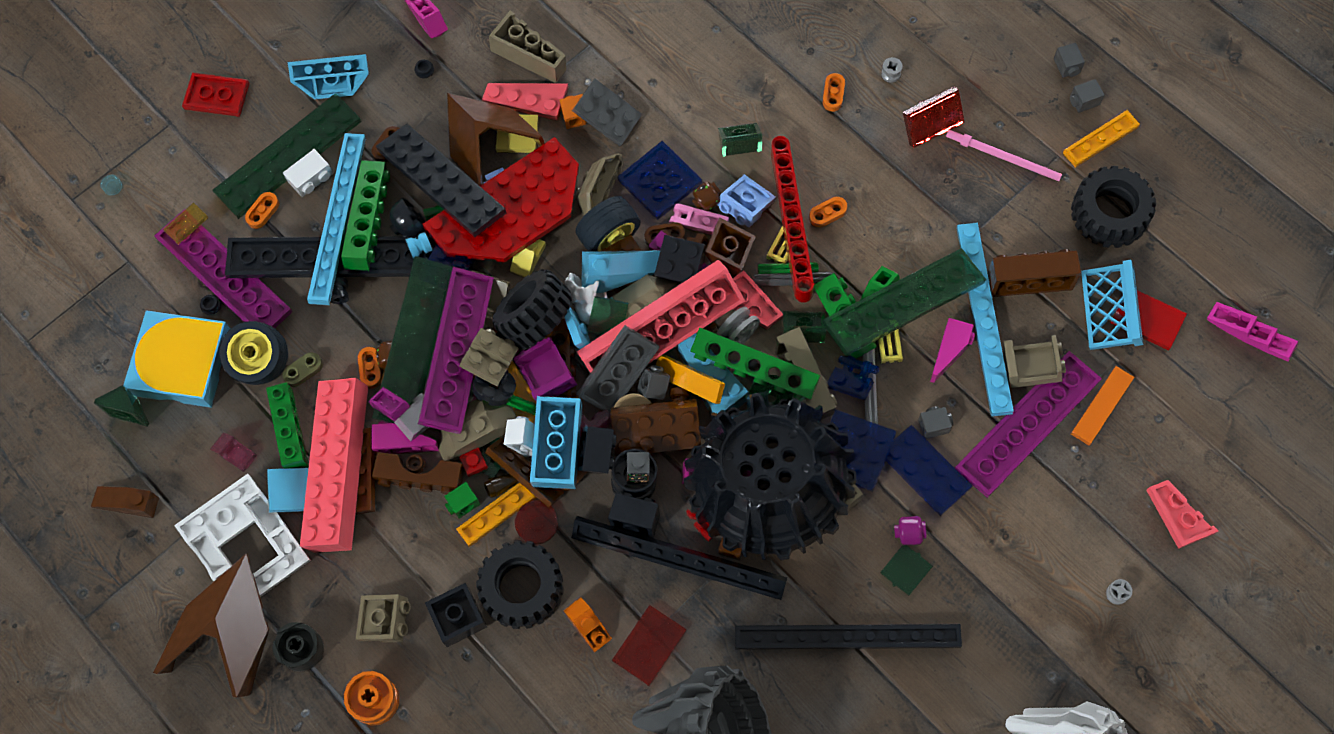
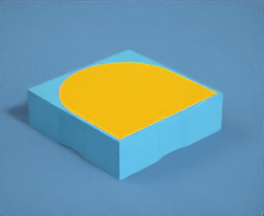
[123,311,231,407]

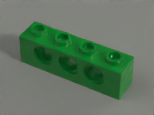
[814,273,877,360]
[266,382,309,469]

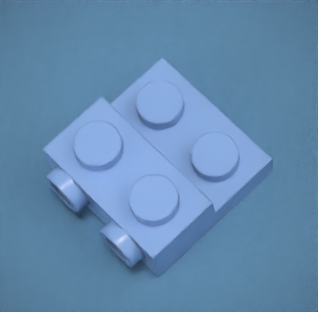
[718,174,776,227]

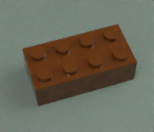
[987,249,1081,297]
[611,399,701,456]

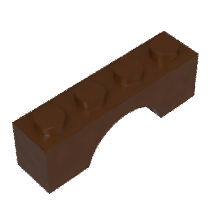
[372,452,465,495]

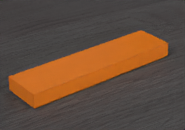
[1071,366,1134,446]

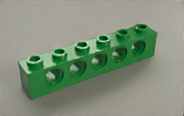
[341,160,390,271]
[690,327,821,400]

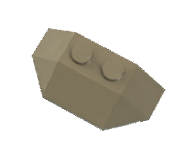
[576,153,623,216]
[607,275,678,330]
[438,399,517,462]

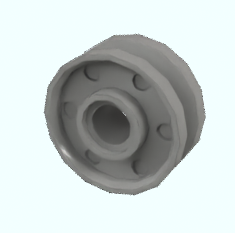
[717,307,760,344]

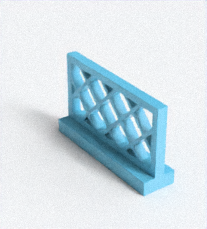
[1081,260,1143,350]

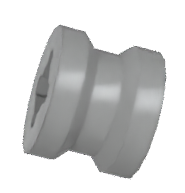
[881,57,902,83]
[1106,579,1133,605]

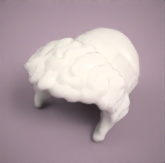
[565,273,611,325]

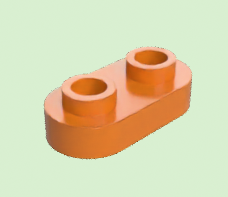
[823,73,845,112]
[245,192,279,229]
[809,197,847,228]
[358,347,382,389]

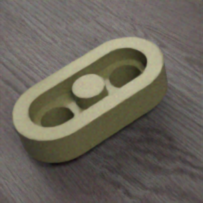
[283,352,323,387]

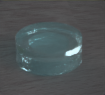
[100,174,122,195]

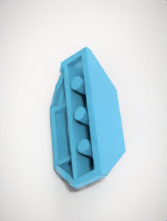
[288,54,369,99]

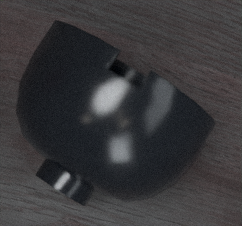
[389,197,426,237]

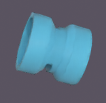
[405,232,432,259]

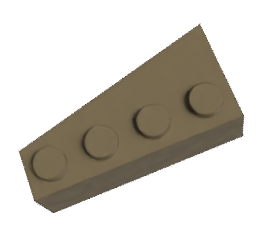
[489,10,566,83]
[775,327,838,420]

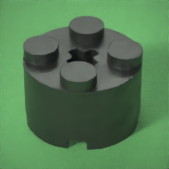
[272,622,324,671]

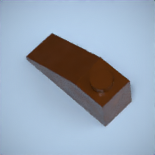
[91,486,159,518]

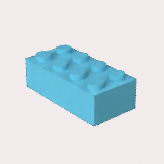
[530,396,582,489]

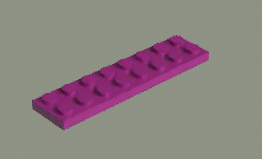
[154,209,293,328]
[418,267,494,434]
[955,351,1102,498]

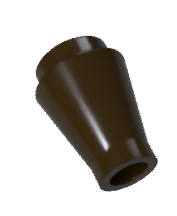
[484,474,517,498]

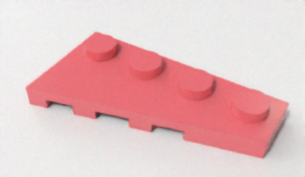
[482,83,569,121]

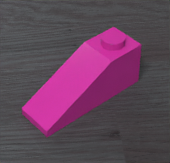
[405,0,448,39]
[930,318,975,383]
[372,421,439,455]

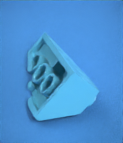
[582,250,660,293]

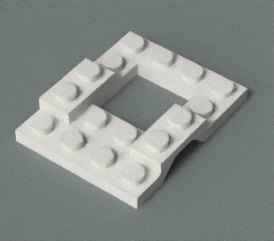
[174,474,311,597]

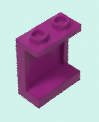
[513,337,577,402]

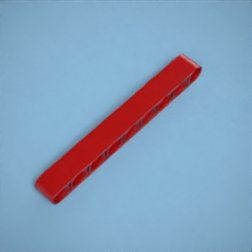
[771,136,814,303]

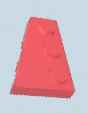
[733,270,783,329]
[1146,480,1219,549]

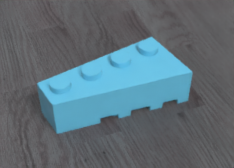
[678,333,749,414]

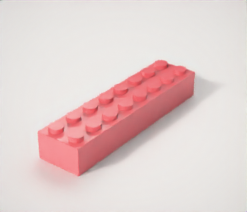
[577,260,745,373]
[300,378,368,553]

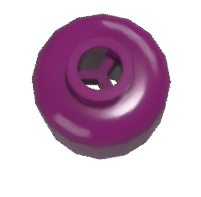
[894,516,927,545]

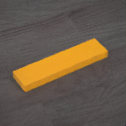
[1063,110,1140,168]
[656,354,725,404]
[456,482,537,547]

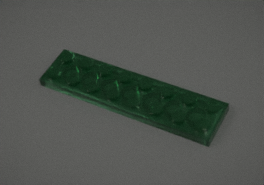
[212,93,362,219]
[822,248,986,356]
[372,256,453,424]

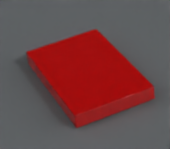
[182,73,250,117]
[1110,290,1187,351]

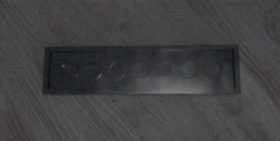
[376,124,507,237]

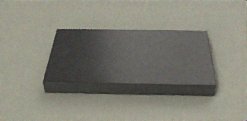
[576,325,660,415]

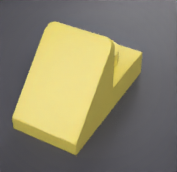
[510,239,546,277]

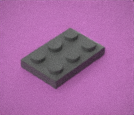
[572,78,642,147]

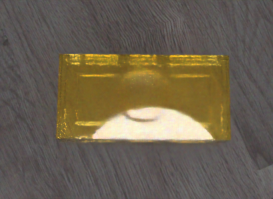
[163,202,208,244]

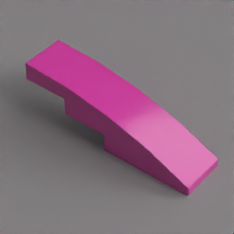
[1207,302,1298,362]

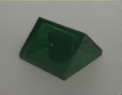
[718,123,762,156]
[783,311,826,343]
[94,385,149,427]

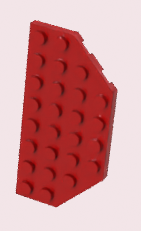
[423,137,579,262]

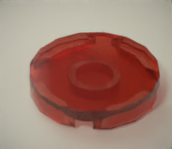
[514,501,558,544]

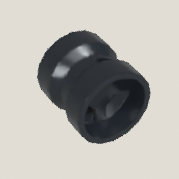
[330,277,349,304]

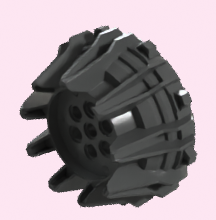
[632,665,771,734]

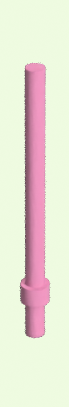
[946,130,1062,181]

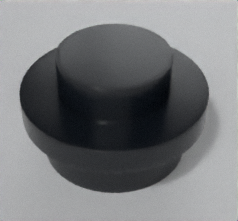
[414,59,434,79]
[200,295,221,315]

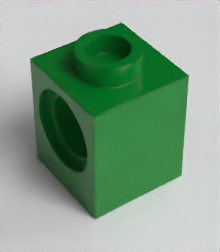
[444,482,481,519]

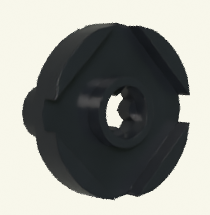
[472,369,516,406]

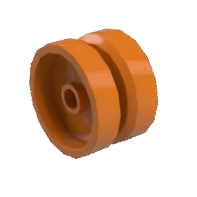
[344,671,399,726]

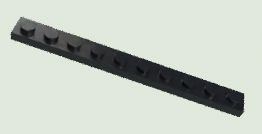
[571,516,788,600]
[735,624,962,650]

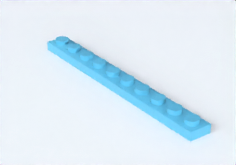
[307,133,366,305]
[957,223,1014,417]

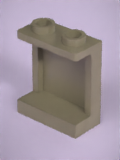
[1004,335,1066,388]

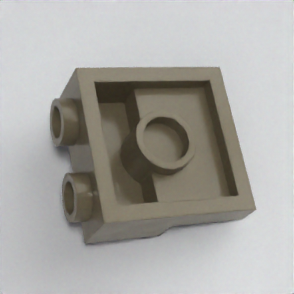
[459,328,519,386]
[355,594,411,643]

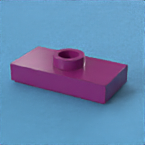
[368,387,410,422]

